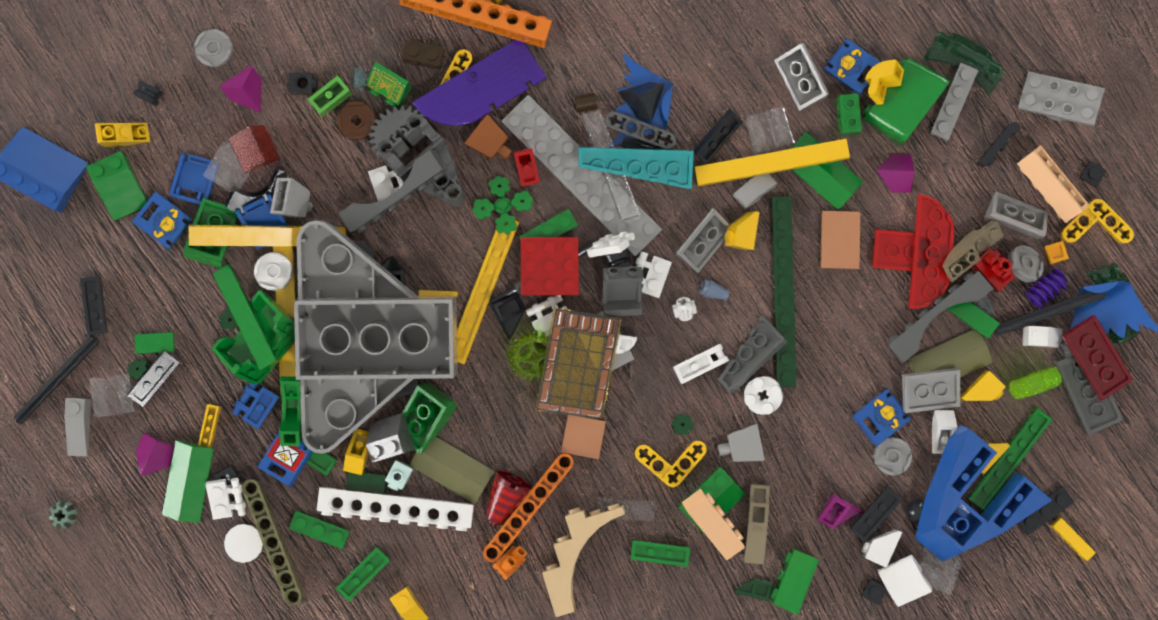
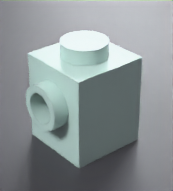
[385,460,414,491]

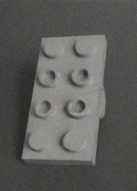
[1018,71,1105,127]

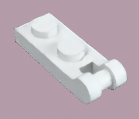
[673,343,729,384]

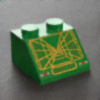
[366,62,412,108]

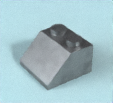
[366,413,415,463]

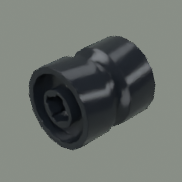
[602,249,632,268]

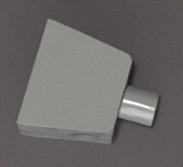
[270,178,313,217]
[717,424,765,462]

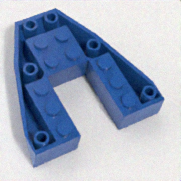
[915,425,1052,562]

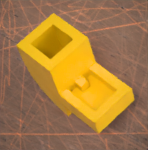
[865,59,904,105]

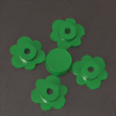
[472,176,533,235]

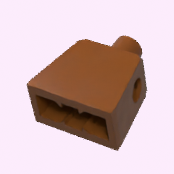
[465,115,513,160]

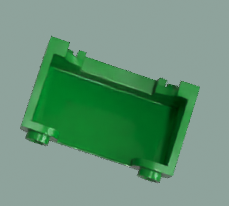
[862,58,950,146]
[211,290,295,384]

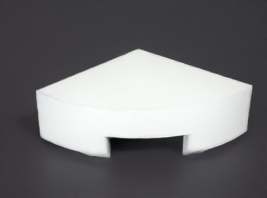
[615,334,637,354]

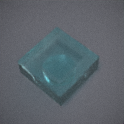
[354,68,368,91]

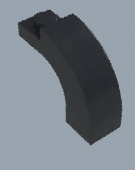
[225,164,287,214]

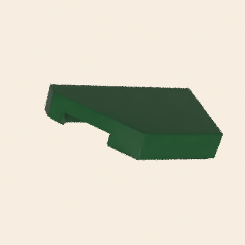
[734,578,773,602]

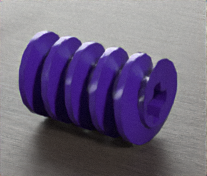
[1024,268,1068,309]

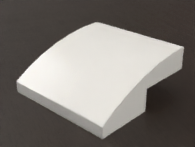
[878,555,932,607]

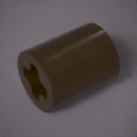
[574,93,597,113]

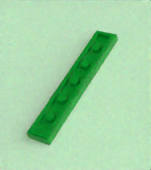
[213,264,279,371]
[967,408,1053,511]

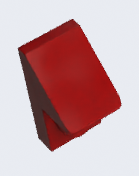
[513,148,540,187]

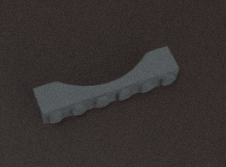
[338,150,448,233]
[887,271,994,363]

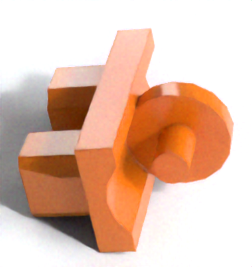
[493,545,527,580]

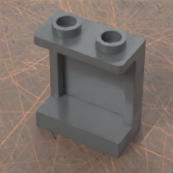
[602,266,643,316]

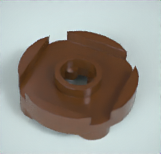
[337,101,376,140]

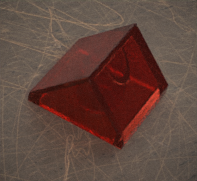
[229,125,280,173]

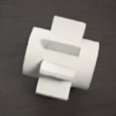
[672,297,697,321]

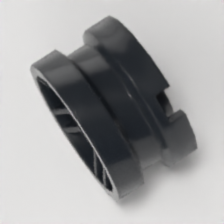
[133,80,164,106]

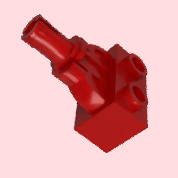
[972,248,1016,292]

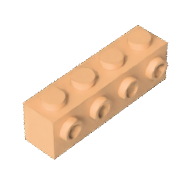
[1017,145,1089,223]
[682,489,745,560]

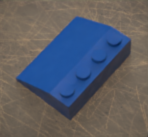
[0,127,90,213]

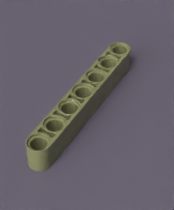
[242,479,304,606]

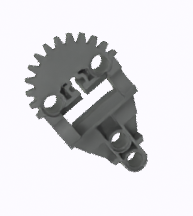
[369,105,465,207]

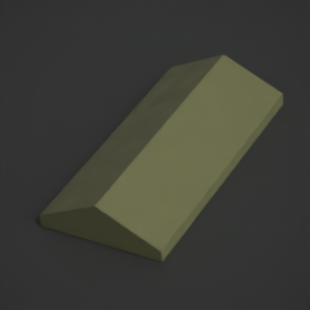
[907,329,993,377]
[409,437,495,504]

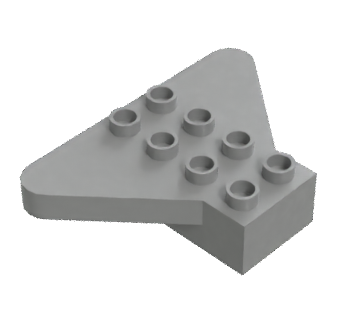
[294,220,458,454]

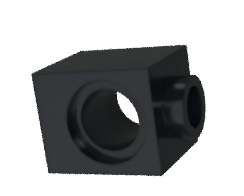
[289,73,318,95]

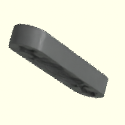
[605,112,676,150]

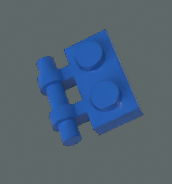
[232,383,280,429]

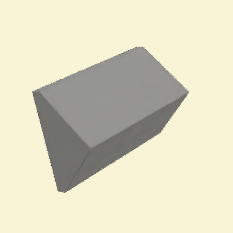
[774,43,829,111]
[984,191,1048,239]
[675,208,730,273]

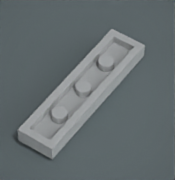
[930,63,978,141]

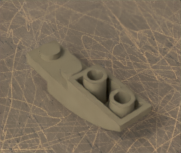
[943,220,1004,282]
[744,484,770,565]

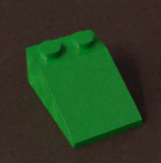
[86,151,148,221]
[184,198,238,269]
[402,383,458,454]

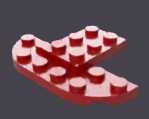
[872,194,954,309]

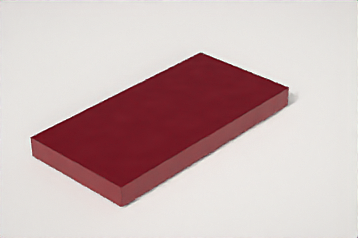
[1061,315,1134,401]

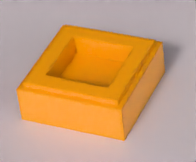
[1043,241,1069,265]

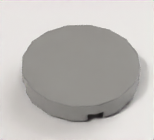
[194,29,233,67]
[1008,245,1043,282]
[873,437,912,476]

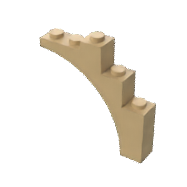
[542,503,626,617]

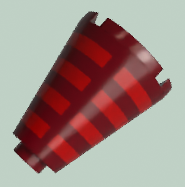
[485,470,532,526]

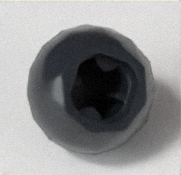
[906,499,924,524]

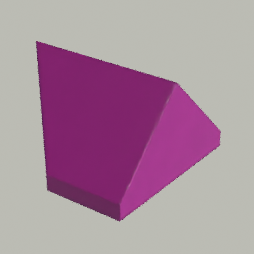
[220,65,262,112]
[876,154,915,193]
[136,433,175,477]
[818,494,864,529]

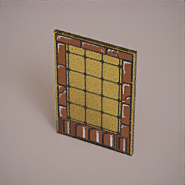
[535,307,622,420]

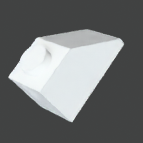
[1022,326,1062,348]
[932,410,957,454]
[861,529,902,568]

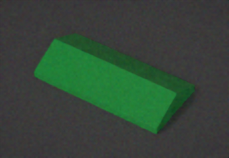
[791,132,863,210]
[162,440,214,523]

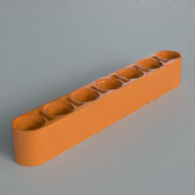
[483,453,573,562]

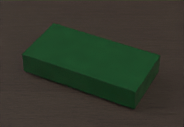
[346,472,387,495]

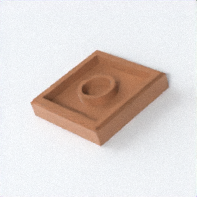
[561,414,606,459]

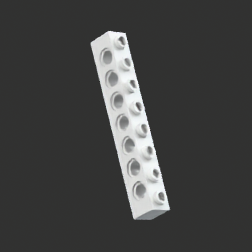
[317,487,474,531]

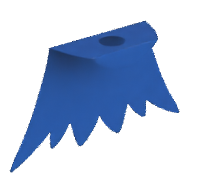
[609,53,673,147]
[1070,281,1158,338]

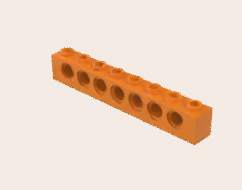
[399,0,552,48]

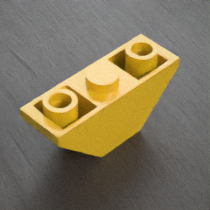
[95,123,150,147]

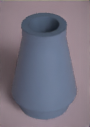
[700,279,730,301]

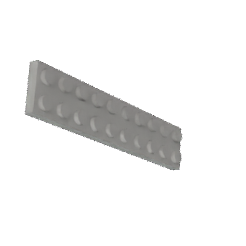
[501,95,662,257]

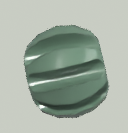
[48,500,78,530]

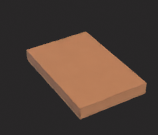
[820,211,860,269]

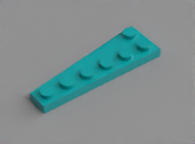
[578,147,694,189]

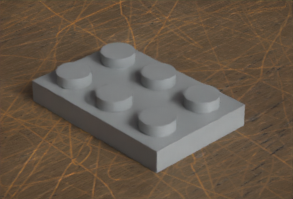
[902,368,960,413]

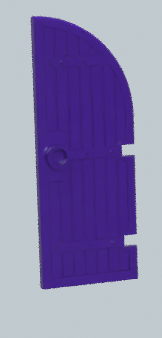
[413,40,547,126]

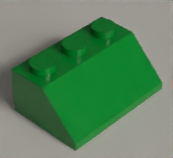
[678,466,746,534]
[770,548,819,615]

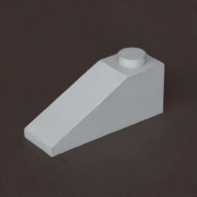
[64,398,91,456]

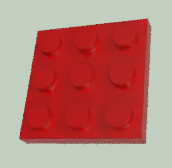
[521,237,579,295]

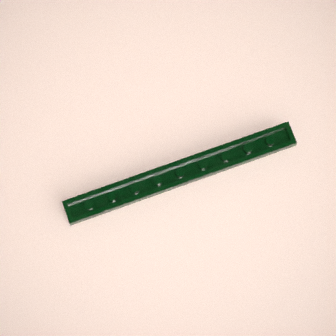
[771,196,796,388]

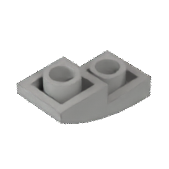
[734,174,777,209]

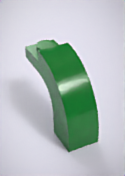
[279,376,302,446]

